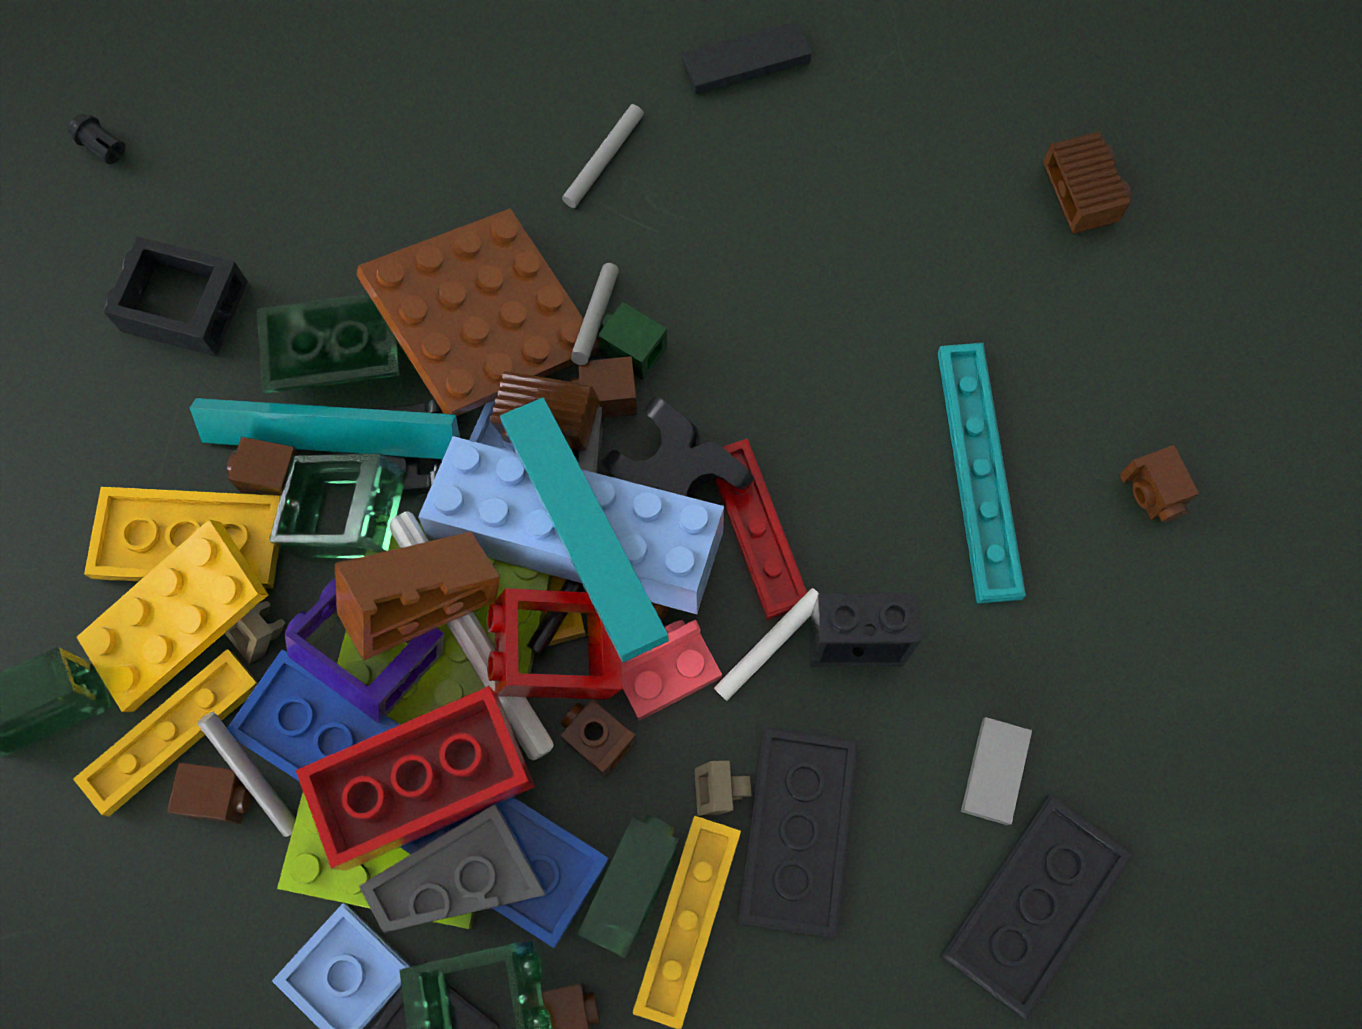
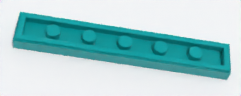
[938,343,1026,604]
[500,397,669,663]
[190,398,460,459]

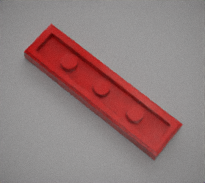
[714,438,807,621]

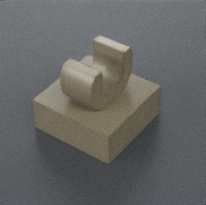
[225,601,285,664]
[694,761,751,817]

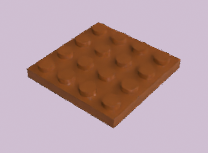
[356,208,600,417]

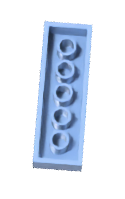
[418,436,724,614]

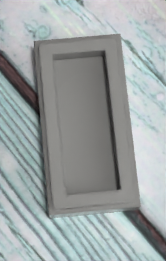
[961,717,1032,826]

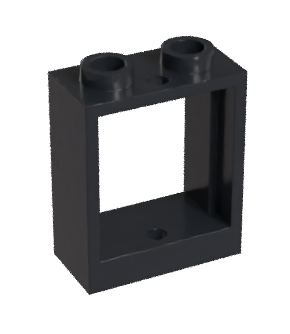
[104,236,248,357]
[809,593,921,667]

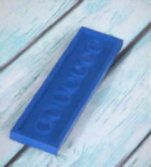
[227,649,610,948]

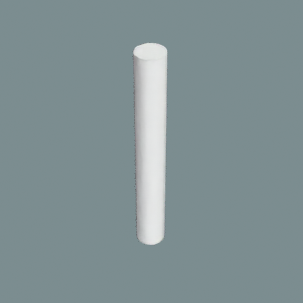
[714,588,819,701]

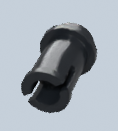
[68,114,126,164]

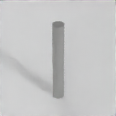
[562,104,644,208]
[571,263,619,365]
[197,711,296,837]

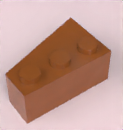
[335,532,500,661]

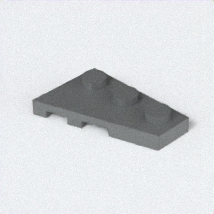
[359,804,547,932]

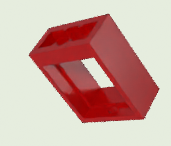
[487,588,622,700]

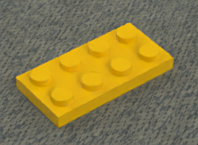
[84,487,286,589]
[77,519,268,712]

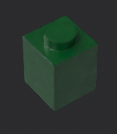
[597,302,668,380]

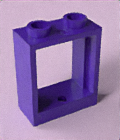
[285,579,444,724]

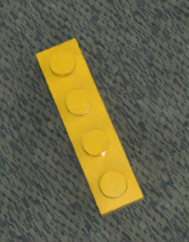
[73,649,259,817]
[632,816,741,1029]

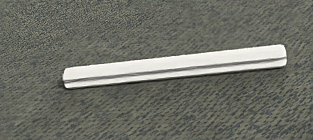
[389,512,553,761]

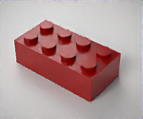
[296,686,535,871]

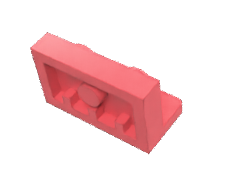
[621,620,722,721]

